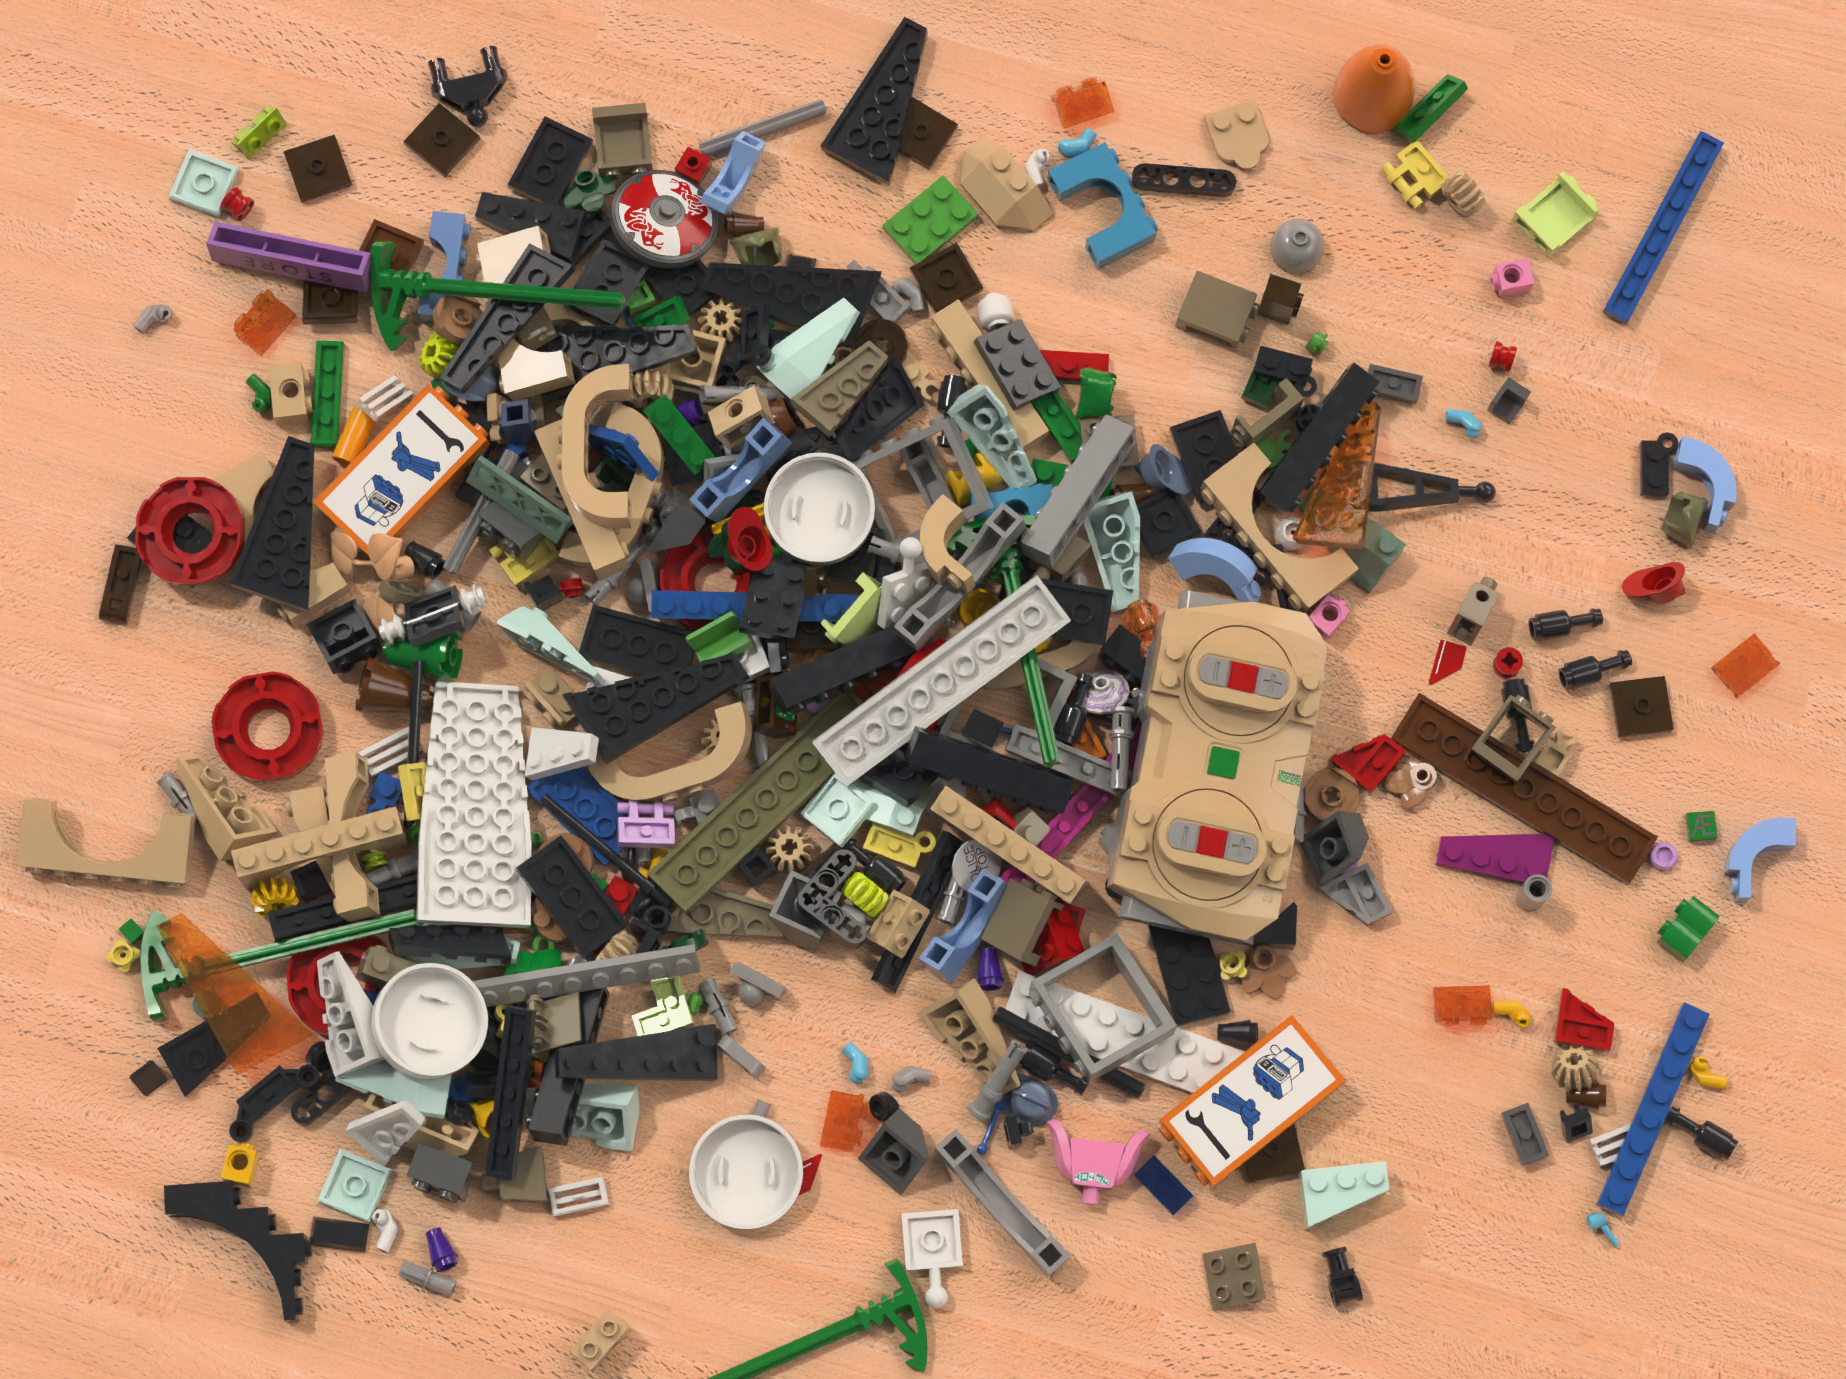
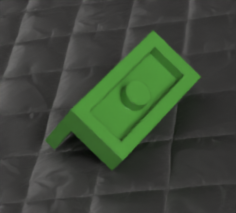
[685,611,754,663]

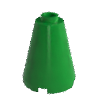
[383,631,463,683]

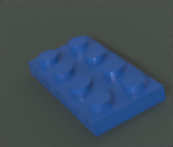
[527,767,628,867]

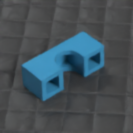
[971,484,1053,521]

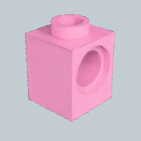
[1490,258,1534,298]
[1309,594,1350,642]

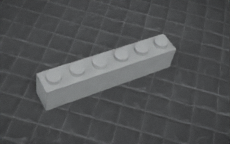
[1021,414,1137,569]

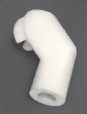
[1025,148,1050,188]

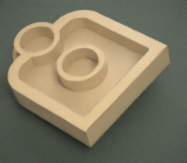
[1203,99,1269,170]

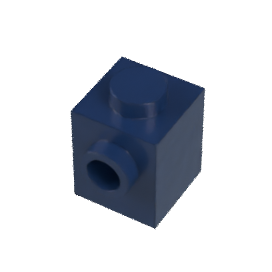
[499,399,537,443]

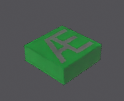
[1685,811,1718,842]

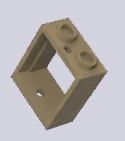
[1470,695,1556,783]

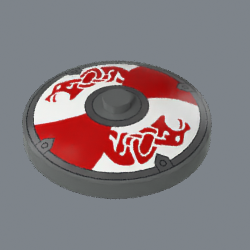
[610,170,718,269]

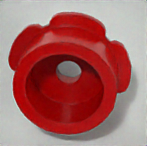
[559,578,586,598]

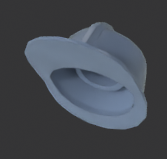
[442,366,501,401]
[1135,444,1191,495]
[1000,1072,1058,1126]

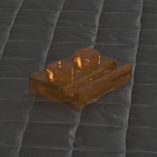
[1711,633,1780,699]

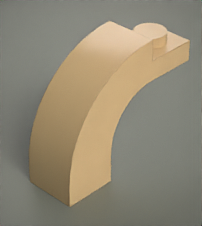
[920,494,975,593]

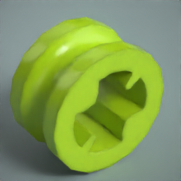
[361,851,388,872]

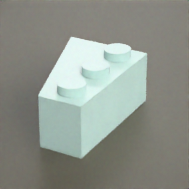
[1298,1161,1390,1230]

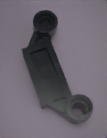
[766,426,840,488]
[229,1064,320,1143]

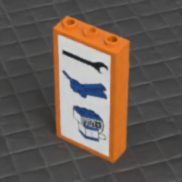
[313,384,491,555]
[1158,1015,1346,1189]

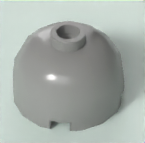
[1270,219,1324,274]

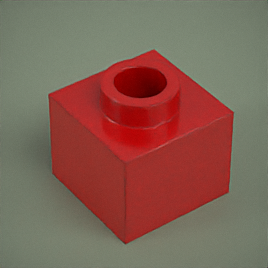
[675,146,712,185]

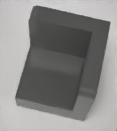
[1487,377,1531,424]

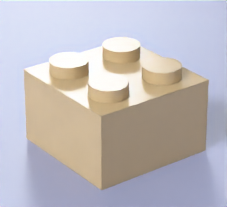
[659,330,726,390]

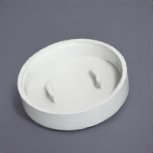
[764,453,875,565]
[371,963,488,1080]
[689,1114,803,1229]

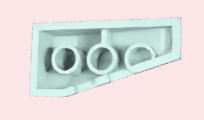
[335,1059,452,1119]

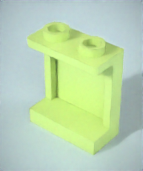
[1512,172,1599,259]
[821,572,883,647]

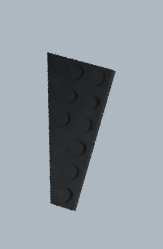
[534,325,698,404]
[562,653,749,764]

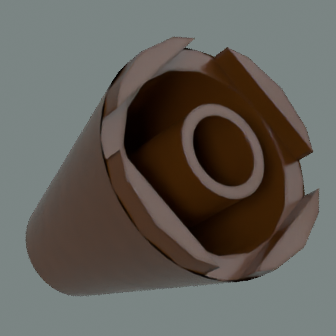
[355,657,434,713]

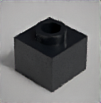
[737,848,777,890]

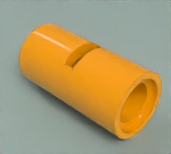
[331,407,376,466]

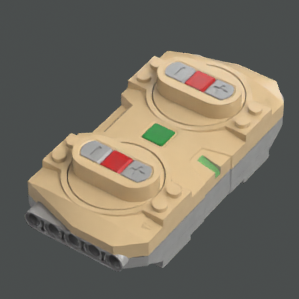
[1107,590,1328,946]

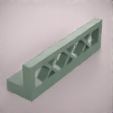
[466,456,573,544]

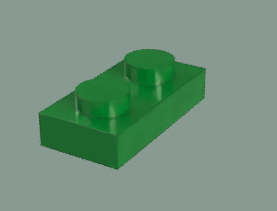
[631,296,691,327]

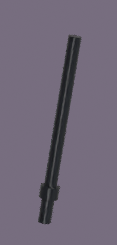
[402,660,424,828]
[539,794,673,908]

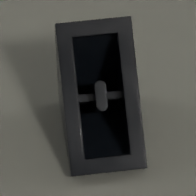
[1252,902,1297,950]

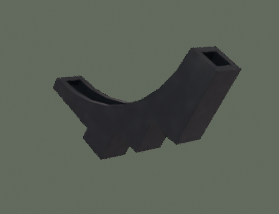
[164,1181,313,1323]

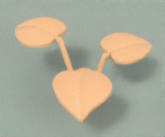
[329,531,414,642]

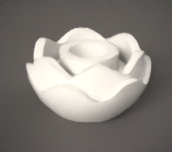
[1275,517,1310,550]

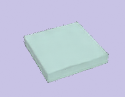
[168,149,240,218]
[800,772,877,848]
[317,1149,393,1223]

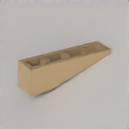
[286,786,335,895]

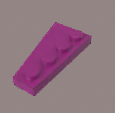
[1435,834,1554,884]

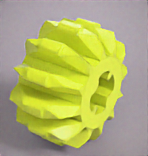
[418,333,461,379]
[841,872,889,918]

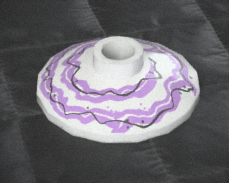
[1074,669,1130,715]

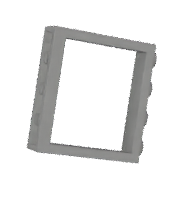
[853,415,994,544]
[936,657,1078,765]
[1029,933,1177,1083]

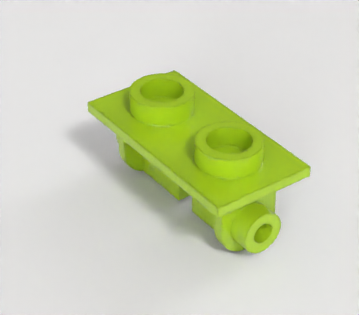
[232,106,287,160]

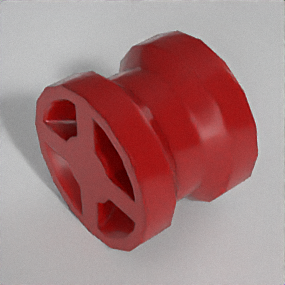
[220,187,255,222]
[1488,341,1517,373]
[1493,647,1523,679]

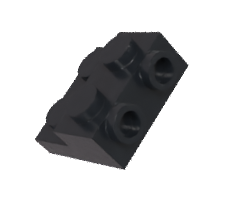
[306,598,383,674]

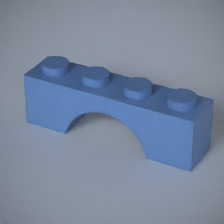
[418,211,471,323]
[689,418,792,523]
[919,869,1007,984]

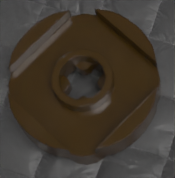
[854,319,910,373]

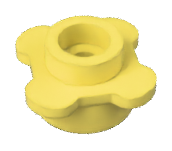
[106,939,140,972]
[1219,951,1248,981]

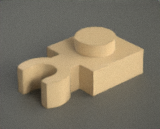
[902,355,940,403]
[487,393,510,444]
[1535,726,1578,777]

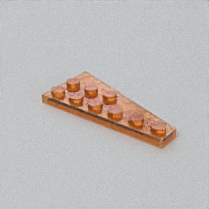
[1293,402,1381,550]
[156,913,313,1076]

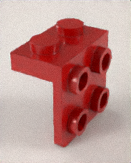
[1021,902,1084,976]

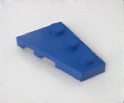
[589,424,659,482]

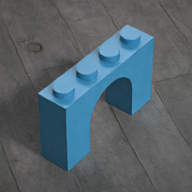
[1047,142,1158,270]

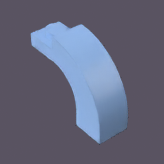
[700,131,767,214]
[1672,436,1737,533]
[1168,538,1262,602]
[1724,818,1796,903]

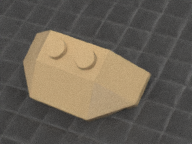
[961,135,1054,231]
[363,1093,479,1156]

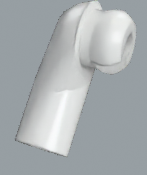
[372,1209,398,1253]

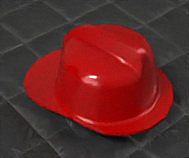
[727,507,773,571]
[1622,562,1686,604]

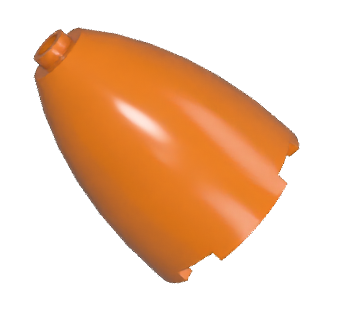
[1333,44,1415,134]

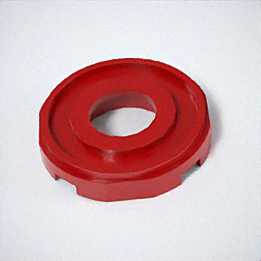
[135,477,246,586]
[660,525,753,632]
[211,671,324,783]
[286,926,393,1037]

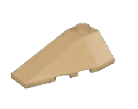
[176,754,277,862]
[919,978,1021,1094]

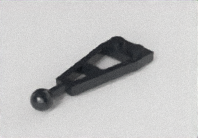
[1347,462,1496,512]

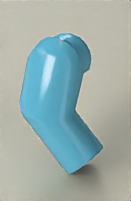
[1058,128,1097,157]
[1445,408,1482,438]
[841,1042,869,1084]

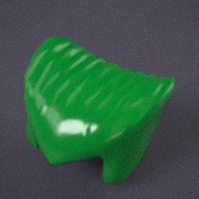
[1075,367,1117,419]

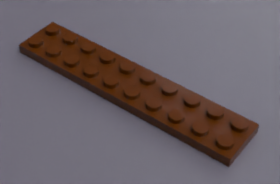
[1391,693,1658,885]

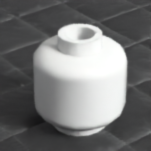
[977,293,1015,332]

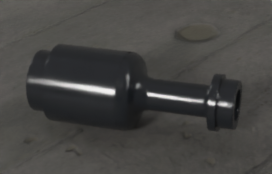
[936,375,967,448]
[1528,608,1603,641]
[1558,650,1632,690]
[1054,673,1093,747]
[1501,678,1535,753]
[840,838,907,894]
[1019,1043,1088,1095]
[1664,1106,1738,1160]

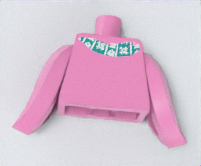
[1046,1119,1151,1205]

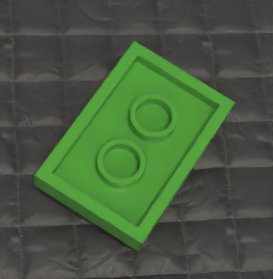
[882,175,979,264]

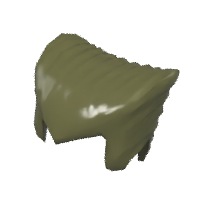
[729,227,782,266]
[1661,492,1709,549]

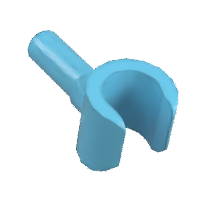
[1586,1213,1620,1247]

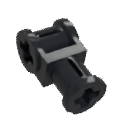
[1322,1247,1363,1308]

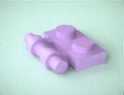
[617,800,675,849]

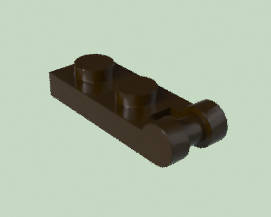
[99,544,142,625]

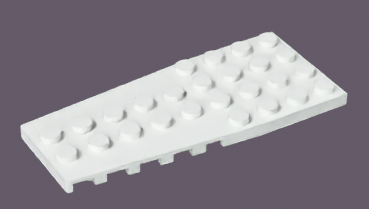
[417,681,531,928]

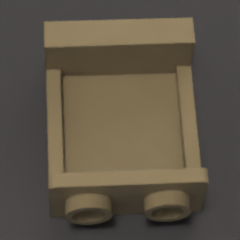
[592,102,653,180]
[1175,270,1259,349]
[1231,378,1304,449]
[981,878,1064,966]

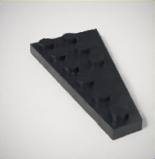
[820,16,928,186]
[700,262,882,347]
[229,436,315,613]

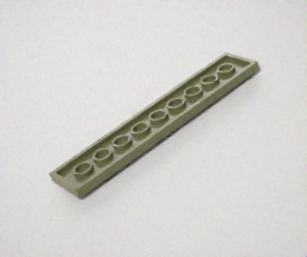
[647,690,864,915]

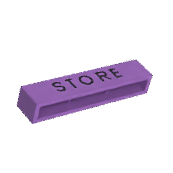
[206,221,371,293]

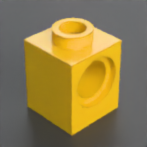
[221,1142,260,1187]

